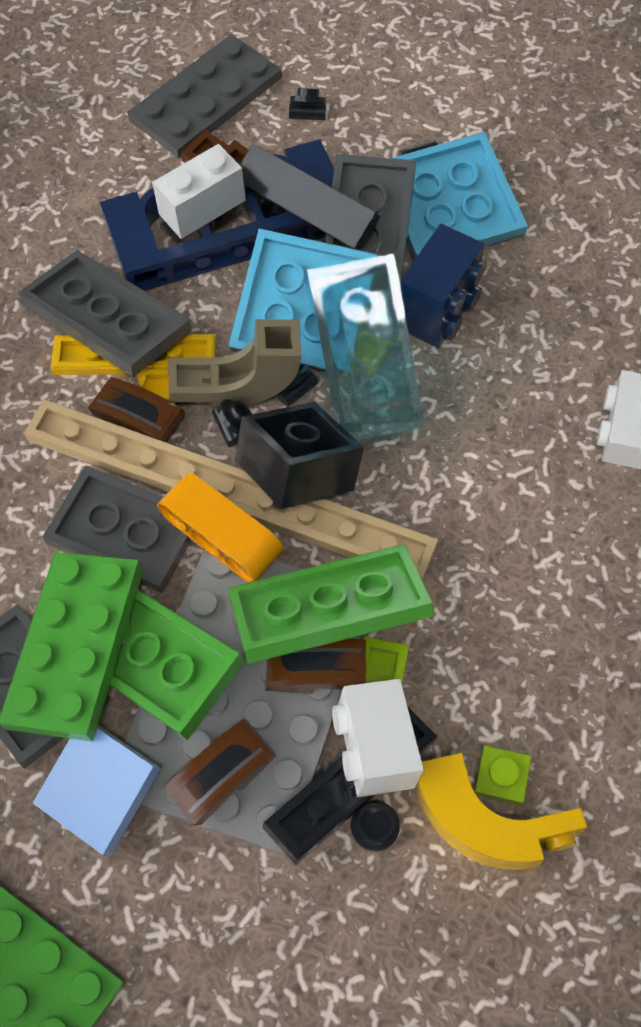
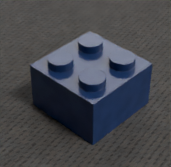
[397,223,486,349]

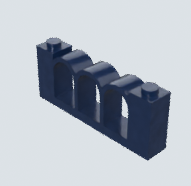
[100,139,334,291]

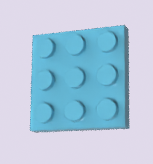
[392,132,528,260]
[228,229,378,377]

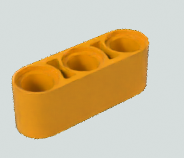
[157,472,284,583]

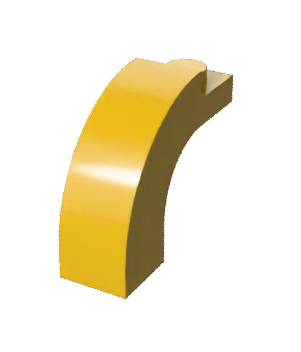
[415,753,587,870]

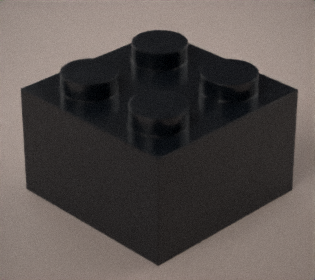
[235,401,364,510]

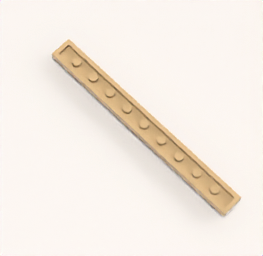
[24,399,438,581]

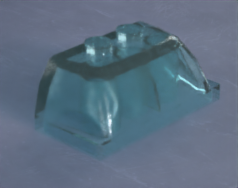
[307,254,425,440]

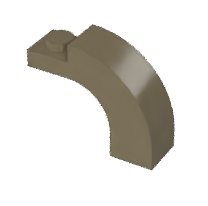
[168,319,301,409]

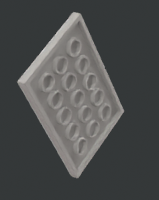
[124,549,362,857]

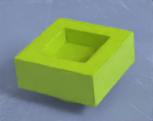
[363,636,409,684]
[475,745,531,806]

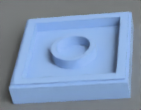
[33,725,161,856]

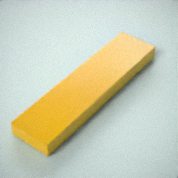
[51,334,217,375]

